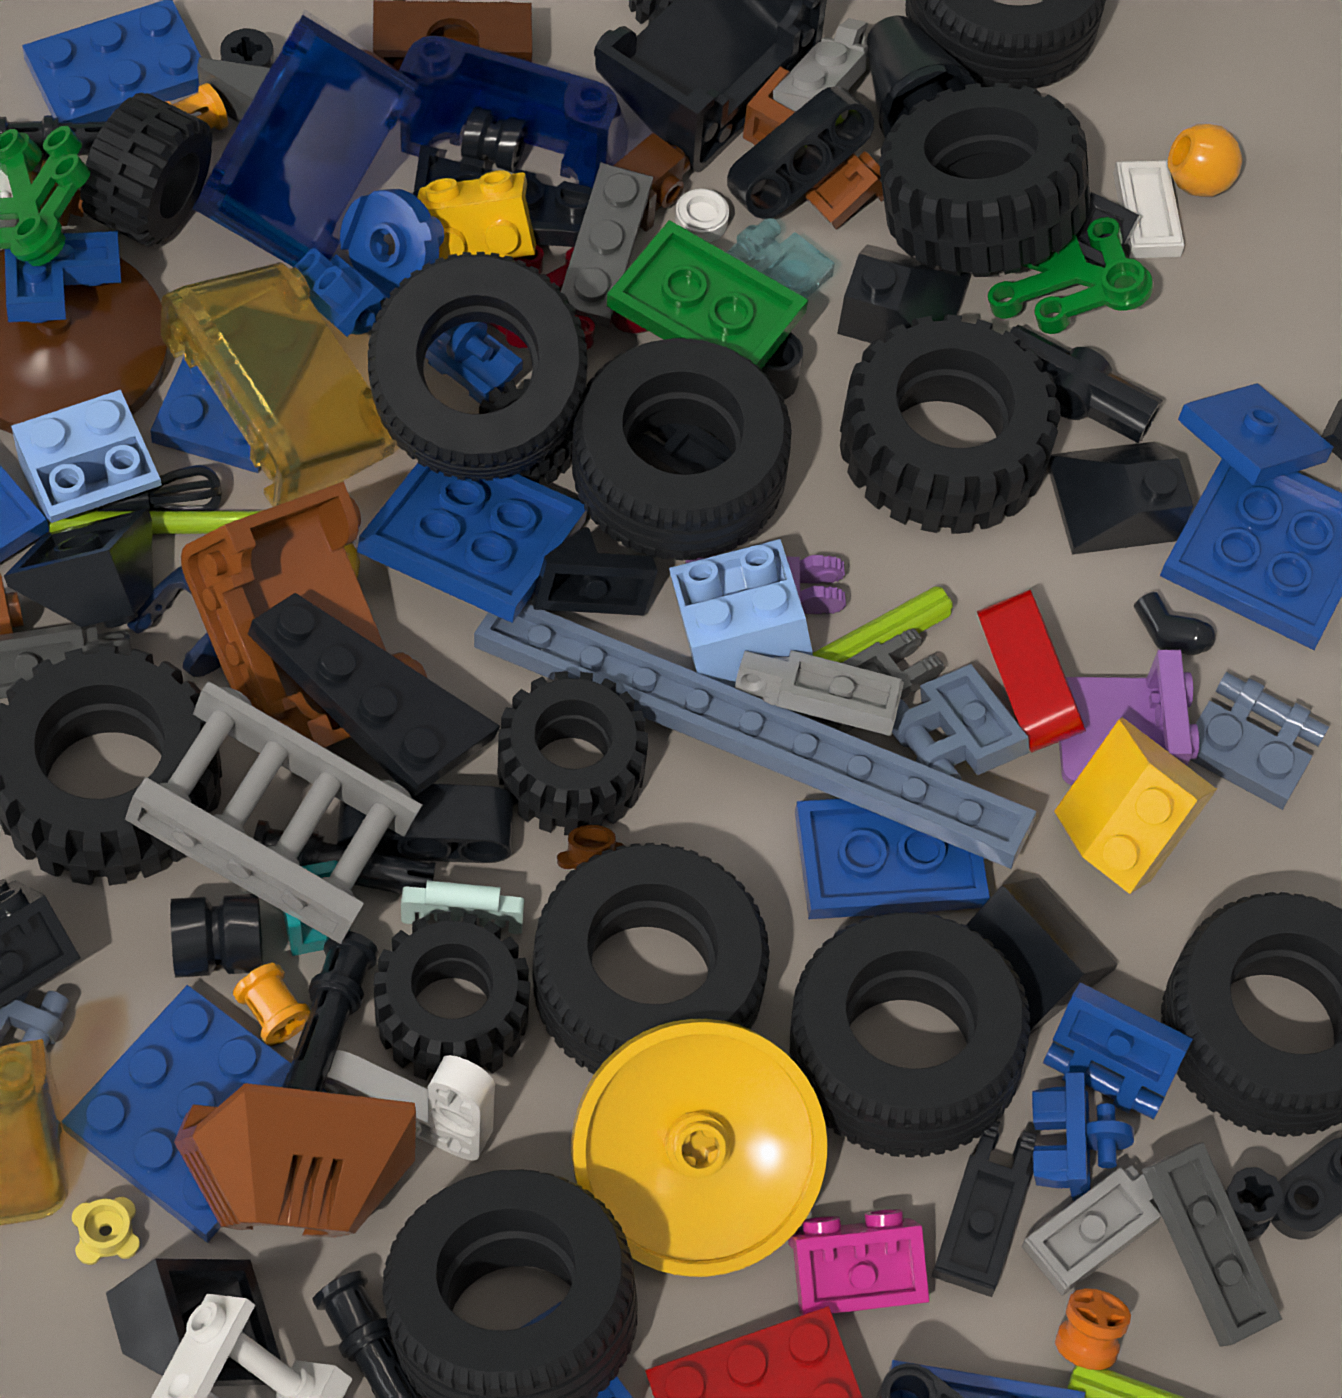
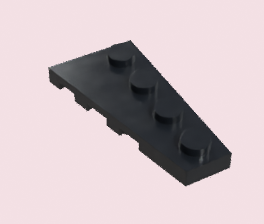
[413,145,593,247]
[247,593,500,798]

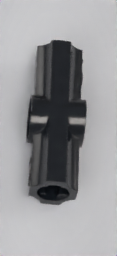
[1010,325,1163,443]

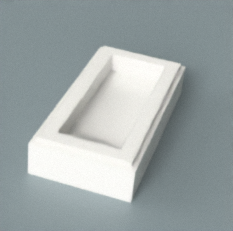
[1113,160,1184,258]

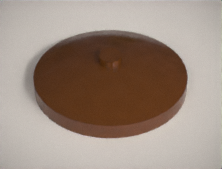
[0,249,168,434]

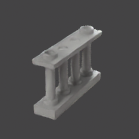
[125,681,422,944]

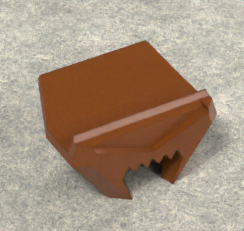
[174,1083,416,1238]

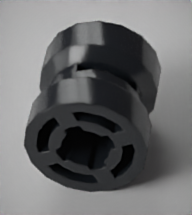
[461,106,529,172]

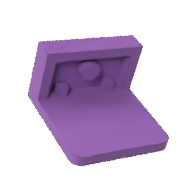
[1059,650,1199,785]

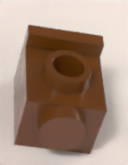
[613,132,690,232]

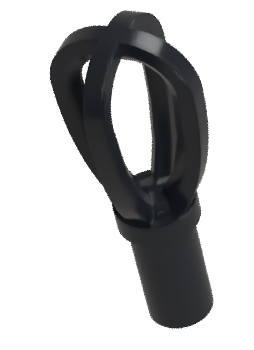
[98,465,222,511]

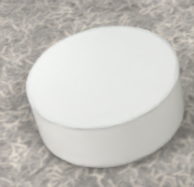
[675,189,729,243]

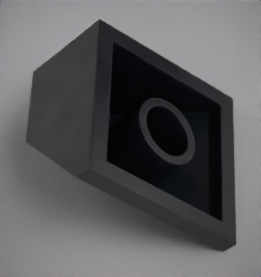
[837,244,970,343]
[1048,442,1193,555]
[4,508,153,628]
[106,1259,281,1387]

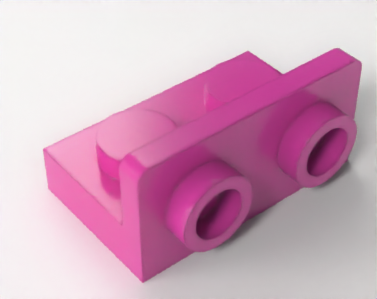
[788,1209,929,1315]

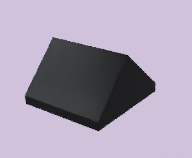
[965,877,1118,1034]

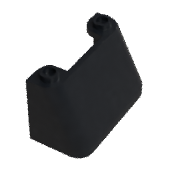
[594,0,827,172]

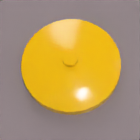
[571,1019,827,1277]

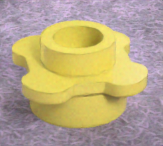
[72,1197,140,1265]

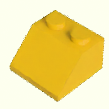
[1054,717,1217,894]

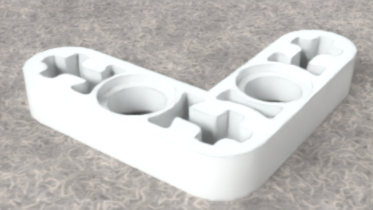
[323,1050,495,1160]

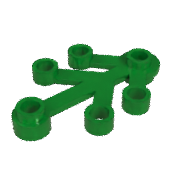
[0,126,90,266]
[988,217,1154,334]

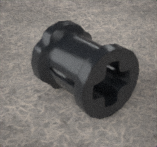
[1225,1167,1284,1241]

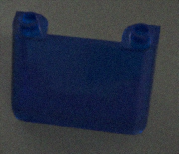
[192,10,423,267]
[399,36,629,188]

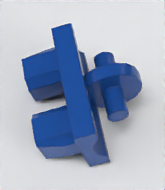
[292,248,385,337]
[425,322,523,404]
[1032,1072,1134,1201]

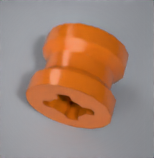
[1055,1288,1131,1370]

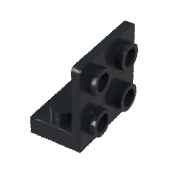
[0,879,81,1008]

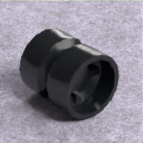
[170,894,263,978]

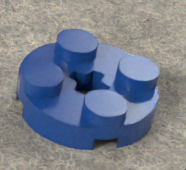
[340,189,445,300]

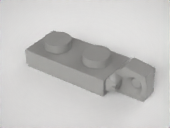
[773,18,869,112]
[735,650,904,736]
[1021,1155,1169,1296]

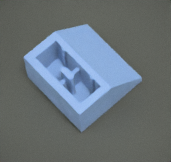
[11,390,162,523]
[669,539,813,687]

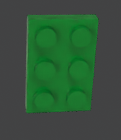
[606,220,808,369]

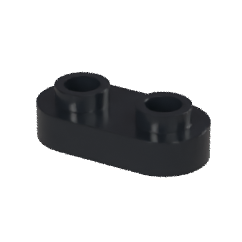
[1271,1137,1342,1240]

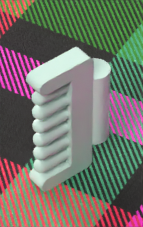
[401,880,525,934]

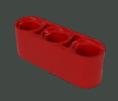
[977,589,1086,753]

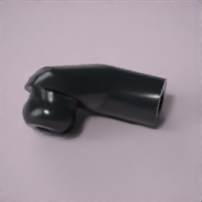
[1133,592,1216,655]

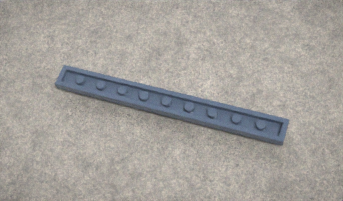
[474,603,1037,869]

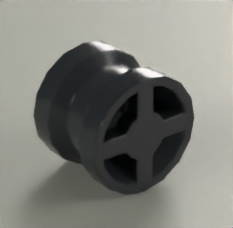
[220,28,275,69]

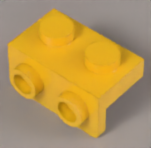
[417,170,536,259]

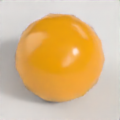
[1168,124,1243,197]

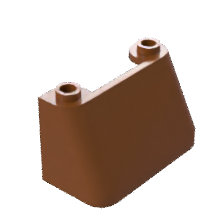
[181,481,428,754]

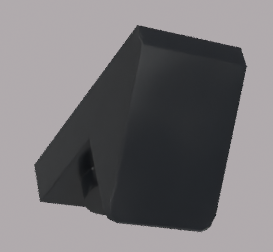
[532,527,658,616]

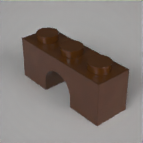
[373,0,532,86]

